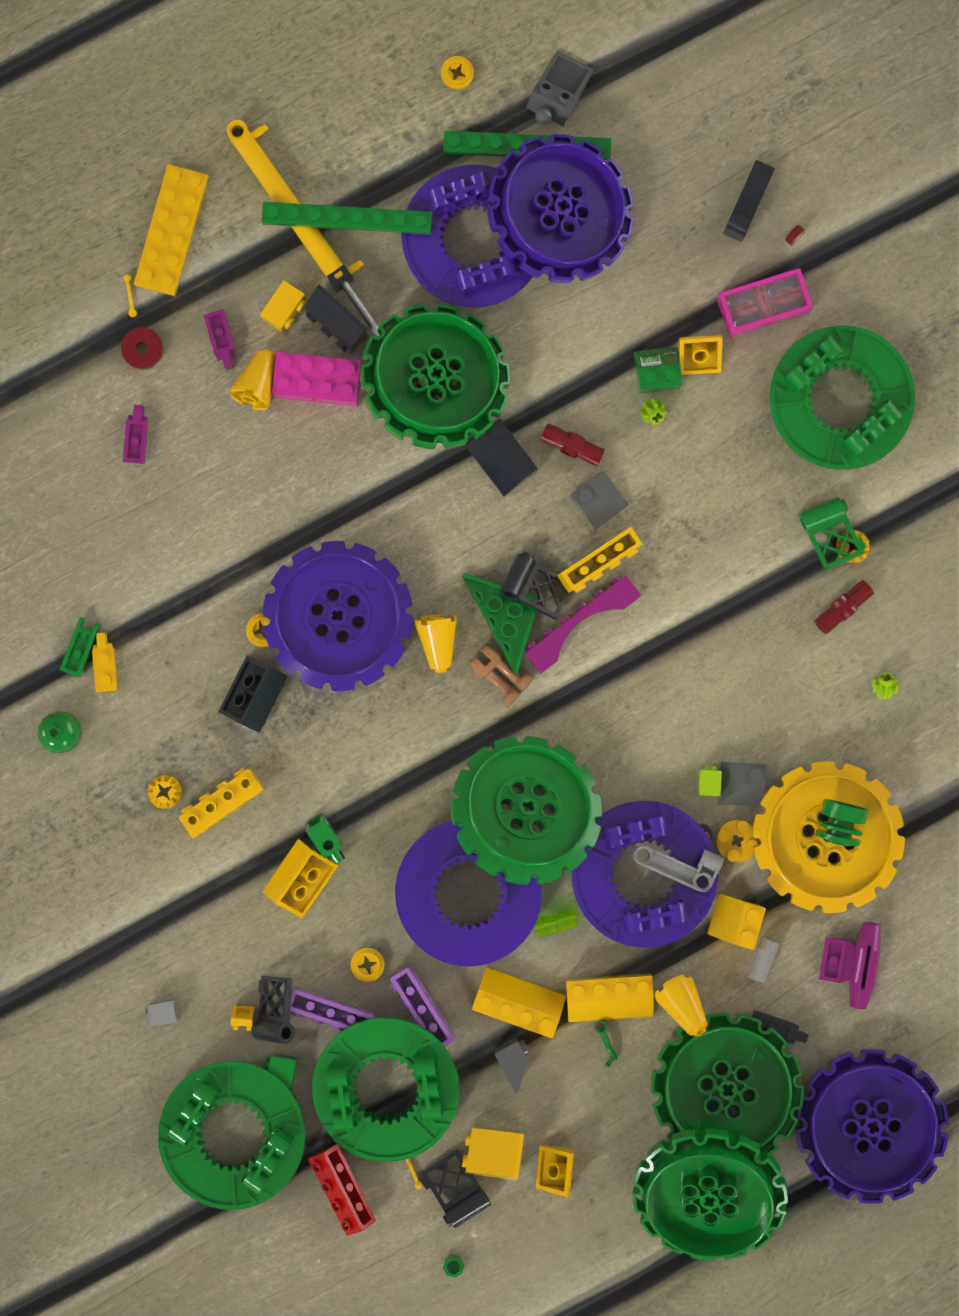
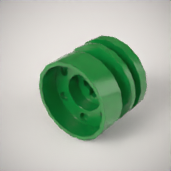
[815,799,869,846]

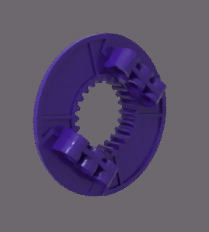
[402,164,545,308]
[572,801,718,948]
[395,821,542,966]

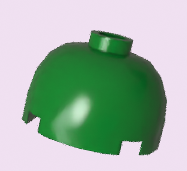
[37,711,82,754]

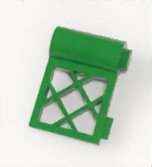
[799,497,866,571]

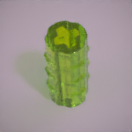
[534,908,579,938]

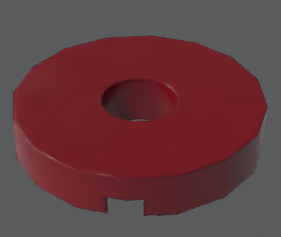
[121,327,164,370]

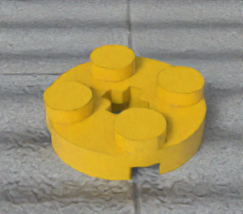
[715,820,759,862]

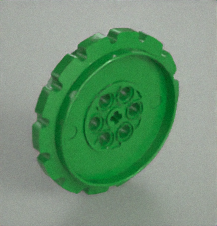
[360,304,511,449]
[450,736,602,885]
[650,1012,804,1154]
[632,1128,788,1260]

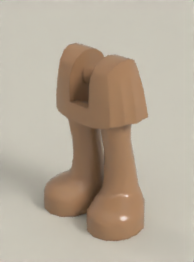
[470,645,534,708]

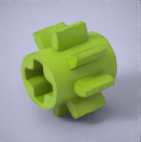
[639,398,667,425]
[872,673,899,699]

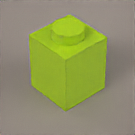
[697,766,722,797]

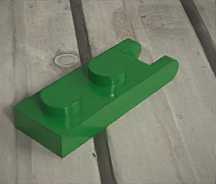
[59,617,101,678]

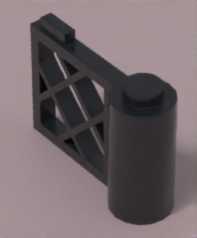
[500,552,569,620]
[251,976,295,1044]
[420,1150,492,1229]

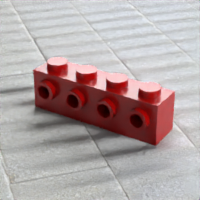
[308,1144,376,1236]

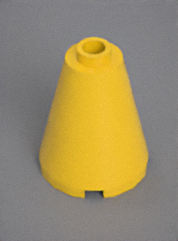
[229,349,276,410]
[414,614,457,673]
[654,974,708,1037]

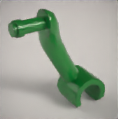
[594,1020,618,1067]

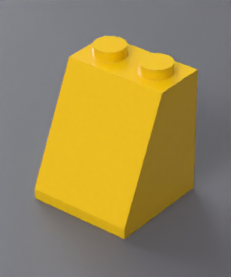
[707,893,766,950]
[462,1128,524,1181]

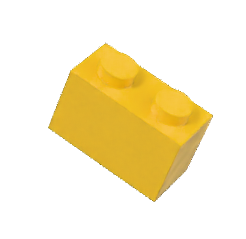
[260,280,307,333]

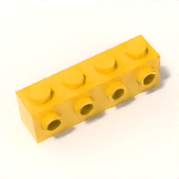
[557,527,642,593]
[178,768,265,838]

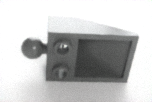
[526,51,594,127]

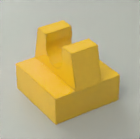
[231,1005,255,1031]

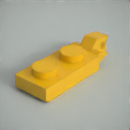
[92,633,118,692]

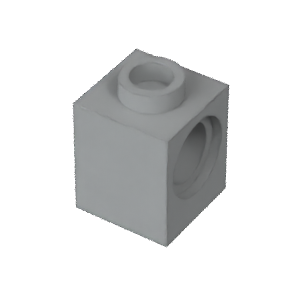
[145,999,179,1027]

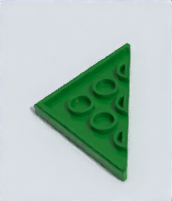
[462,573,539,674]

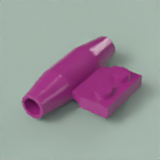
[819,921,881,1009]

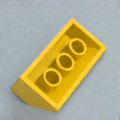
[472,967,566,1039]
[565,973,654,1022]

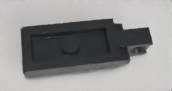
[751,1010,809,1044]

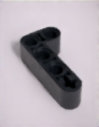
[723,160,775,242]

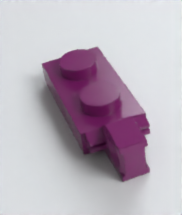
[204,309,236,370]
[123,404,149,464]

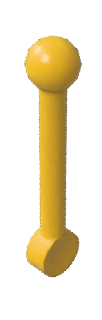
[123,274,137,318]
[406,1158,423,1190]

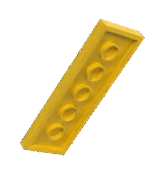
[134,164,209,297]

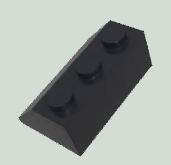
[304,284,368,354]
[466,418,538,497]
[218,655,288,733]

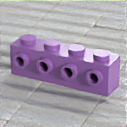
[390,964,456,1046]
[290,986,376,1031]

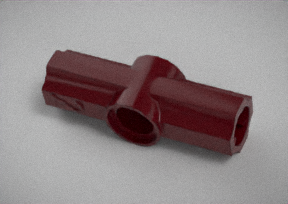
[540,423,605,467]
[814,580,875,635]

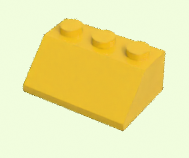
[262,839,339,918]

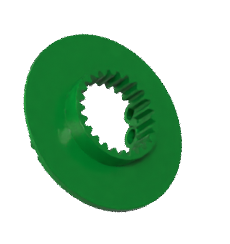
[769,325,915,470]
[312,1017,460,1162]
[158,1061,305,1210]

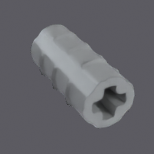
[747,937,780,984]

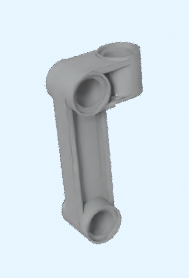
[632,845,724,892]

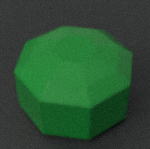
[443,1254,464,1278]

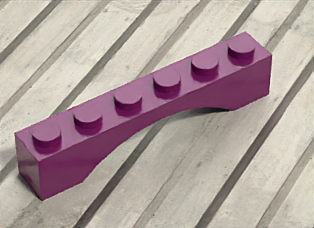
[525,575,641,674]

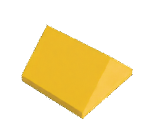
[677,335,722,375]
[536,1145,574,1197]

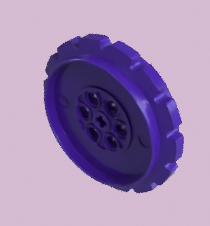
[487,134,634,283]
[263,541,414,691]
[795,1048,949,1204]

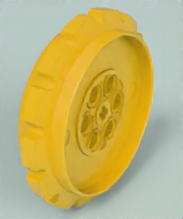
[752,761,905,913]

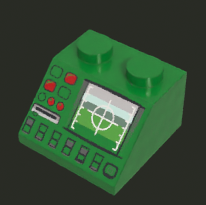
[633,347,683,394]

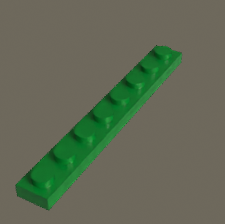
[443,131,612,160]
[261,202,432,235]

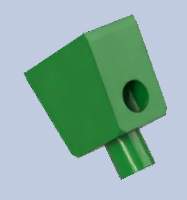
[305,813,345,864]

